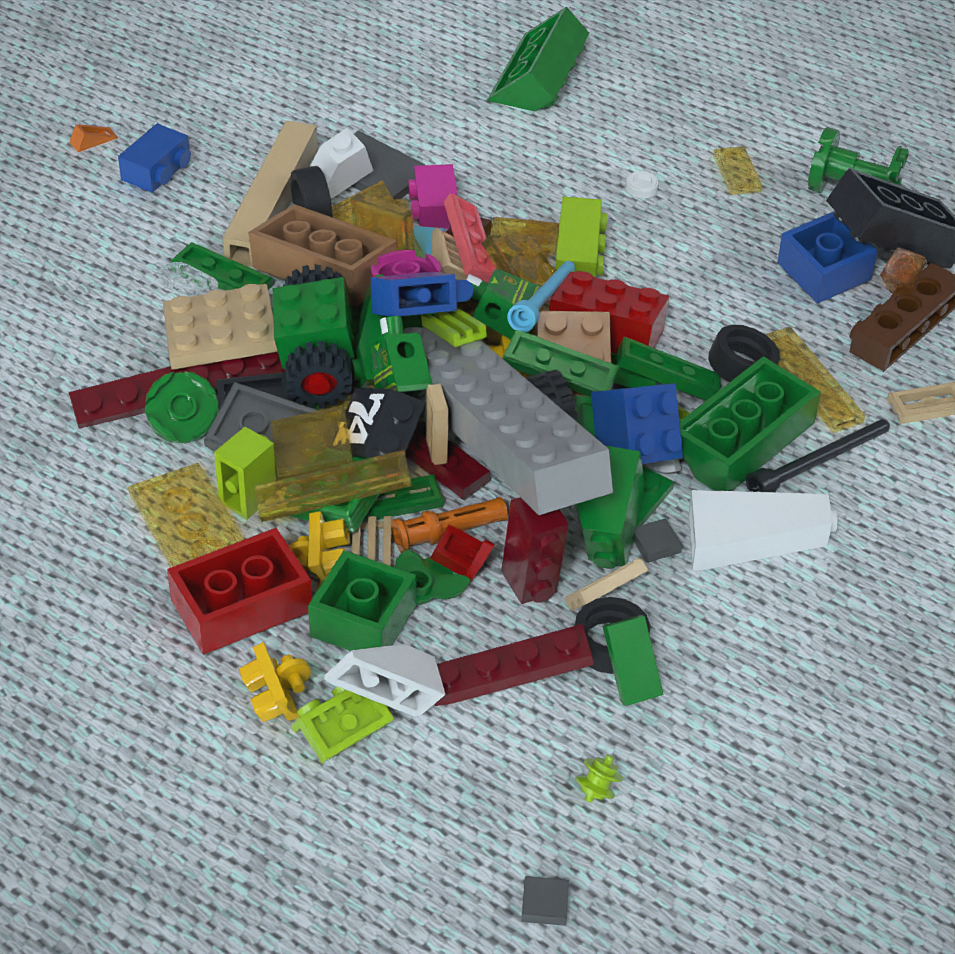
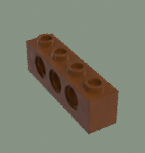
[849,263,955,372]

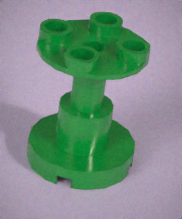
[808,127,909,193]

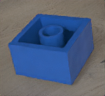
[777,211,878,304]
[591,383,683,464]

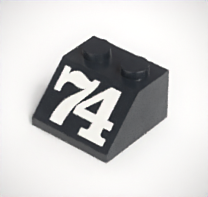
[329,388,426,481]

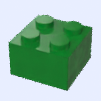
[308,550,416,651]

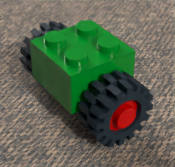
[272,264,355,409]

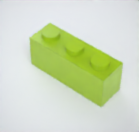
[555,196,607,277]

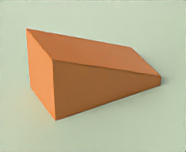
[70,124,118,152]

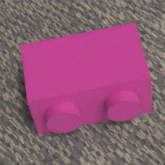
[408,164,458,229]

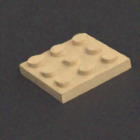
[163,284,277,370]

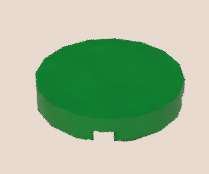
[145,371,219,444]

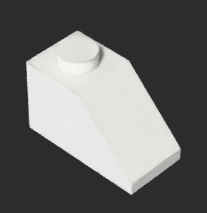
[310,128,373,199]

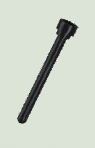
[746,419,890,493]

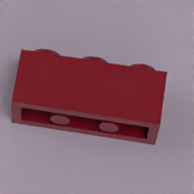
[501,497,569,604]

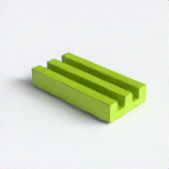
[421,307,487,347]

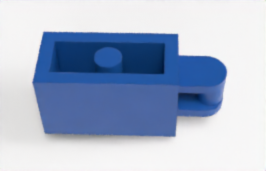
[371,272,473,316]

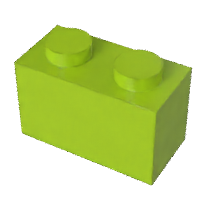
[214,427,277,520]

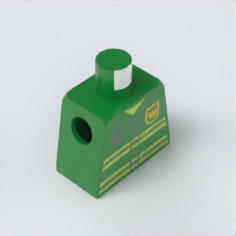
[466,269,541,340]
[370,316,432,398]

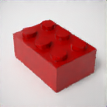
[549,271,670,354]
[167,528,312,655]

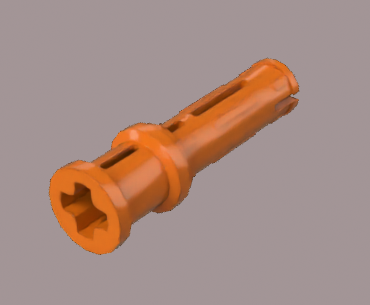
[391,497,508,553]

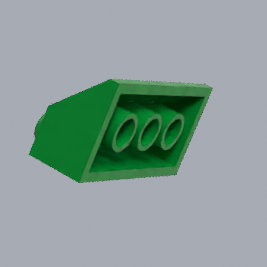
[487,6,589,111]
[679,356,821,491]

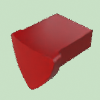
[430,524,495,582]

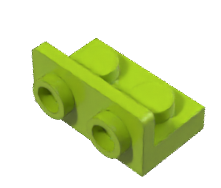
[291,687,394,764]

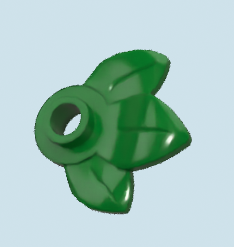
[395,549,470,605]

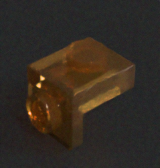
[880,247,927,294]

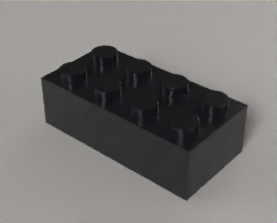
[826,168,955,269]

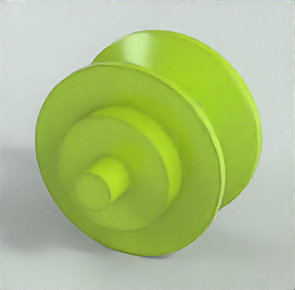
[575,754,623,803]

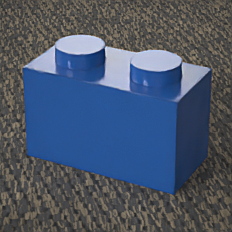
[118,123,191,193]

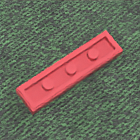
[444,193,496,282]

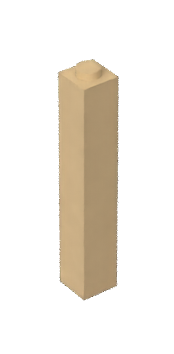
[223,120,318,267]

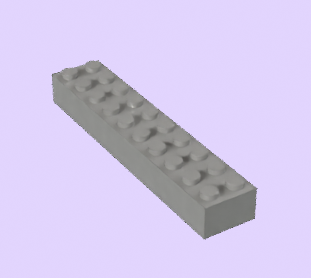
[404,327,613,515]

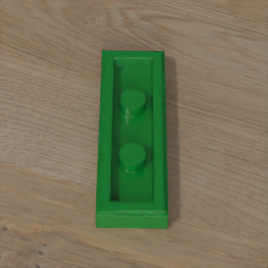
[171,242,274,291]
[502,329,619,397]
[617,337,721,400]

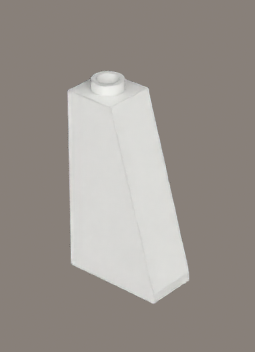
[688,490,837,571]

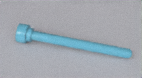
[507,261,575,332]

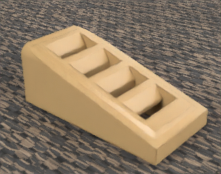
[431,227,467,280]

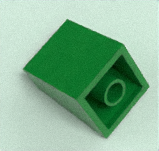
[575,446,645,569]

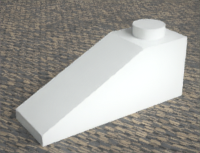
[324,644,445,717]

